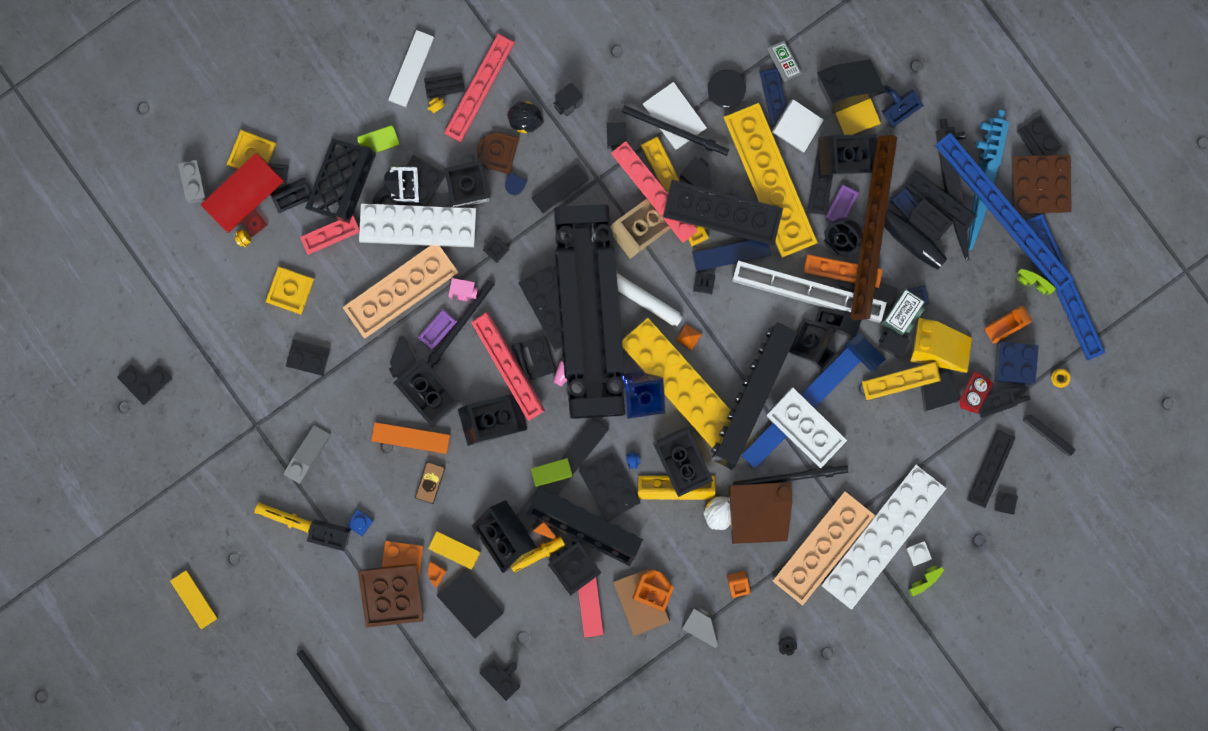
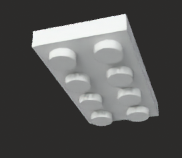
[765,387,847,468]

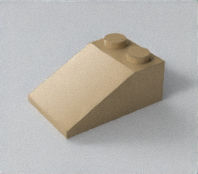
[610,199,671,259]

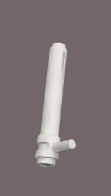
[616,270,683,326]

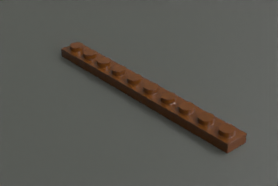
[850,135,897,320]

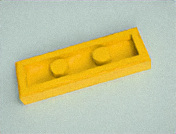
[170,570,218,629]

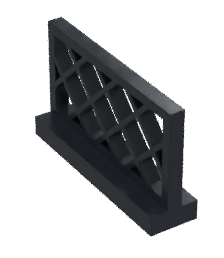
[305,138,376,224]

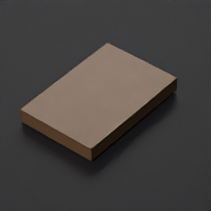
[613,568,670,636]

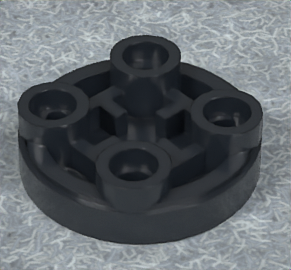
[708,70,746,109]

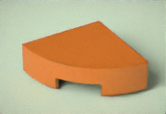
[428,561,447,587]

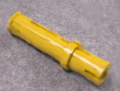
[254,502,312,533]
[512,536,566,573]

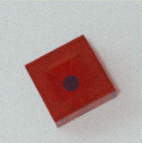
[240,210,268,237]

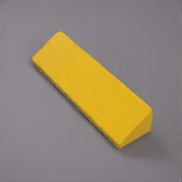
[638,476,715,500]

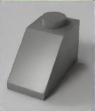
[682,608,718,648]

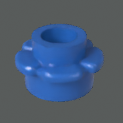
[625,451,641,469]

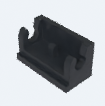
[307,519,352,551]

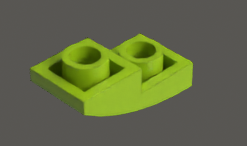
[1016,269,1056,296]
[908,565,944,597]

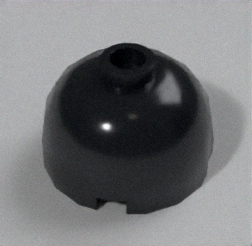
[824,217,863,257]

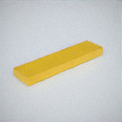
[862,362,941,400]

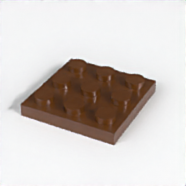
[1012,155,1071,214]
[358,564,424,628]

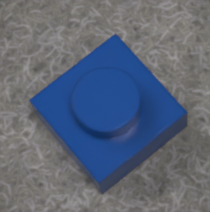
[346,510,374,537]

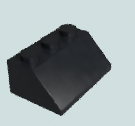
[472,500,537,573]

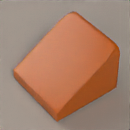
[533,523,556,539]
[727,571,751,598]

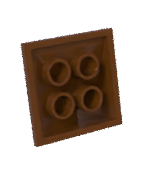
[729,483,792,544]

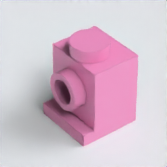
[448,278,478,301]

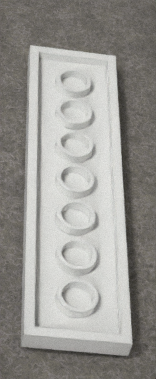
[821,465,946,610]

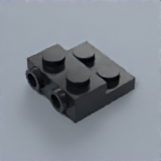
[548,541,601,596]

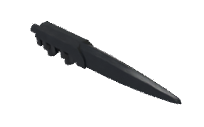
[935,119,969,260]

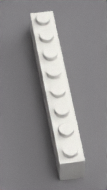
[732,261,887,323]

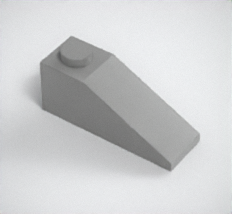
[283,425,331,485]

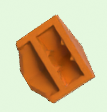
[632,569,674,612]

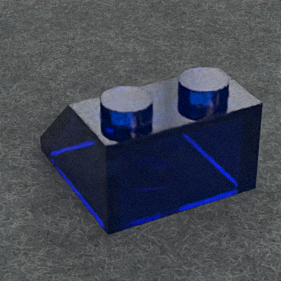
[622,372,665,419]

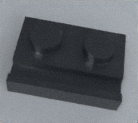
[1017,115,1062,156]
[286,340,331,376]

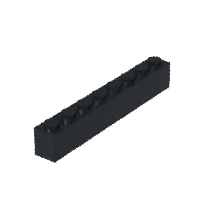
[711,322,798,470]

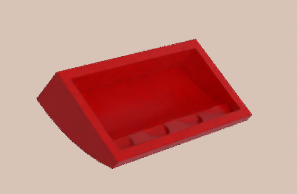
[200,153,284,233]

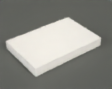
[642,82,707,151]

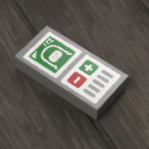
[767,41,802,82]

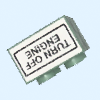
[881,289,925,336]

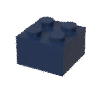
[994,342,1039,385]

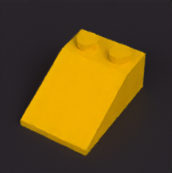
[910,318,972,373]

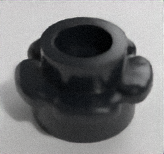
[778,636,797,656]

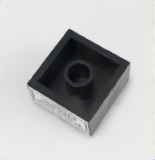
[444,160,491,208]

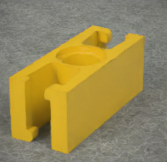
[428,531,481,570]

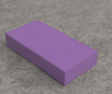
[825,184,859,222]
[418,309,457,351]

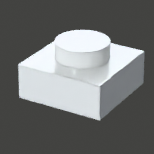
[906,541,932,566]

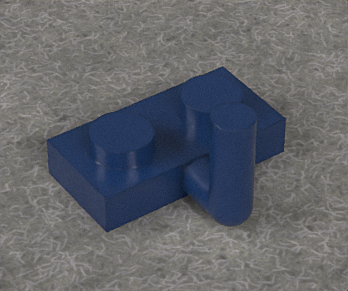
[881,85,924,128]

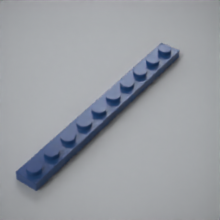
[935,133,1074,292]

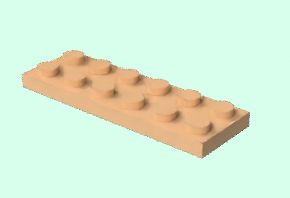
[342,246,459,339]
[772,491,875,606]

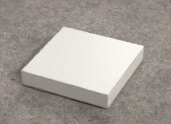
[772,99,823,152]

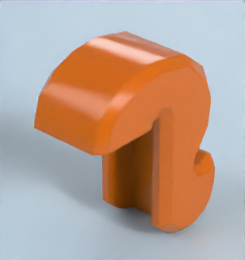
[984,306,1032,344]

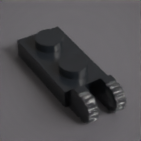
[979,384,1031,418]

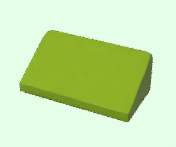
[357,125,400,153]
[531,458,573,487]

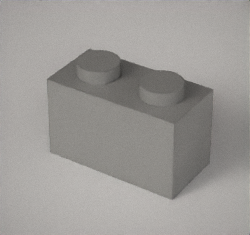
[178,160,208,204]

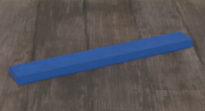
[1025,214,1106,361]
[741,348,861,469]

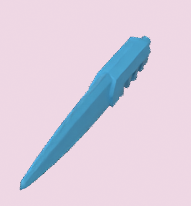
[968,110,1009,250]

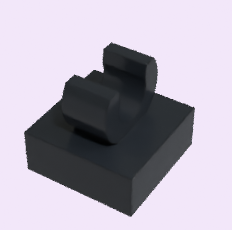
[693,272,715,295]

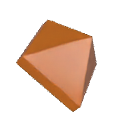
[676,324,702,350]

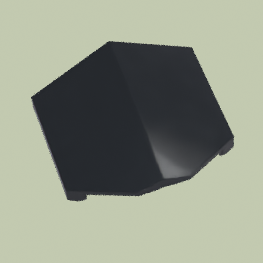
[384,166,420,203]

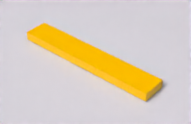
[641,136,709,247]

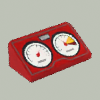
[959,371,993,414]

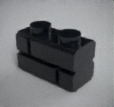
[553,83,583,116]

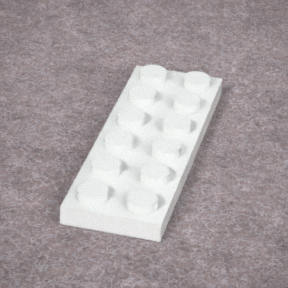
[359,204,476,247]

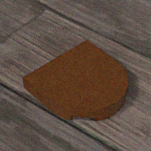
[477,132,520,175]

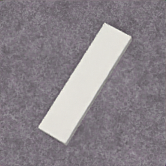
[388,30,434,108]

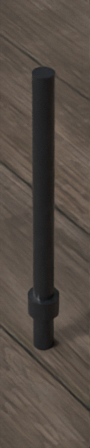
[622,105,730,156]
[427,280,495,368]
[733,465,848,485]
[297,649,362,731]

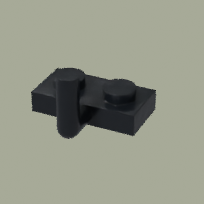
[480,659,520,701]

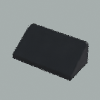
[270,178,311,213]

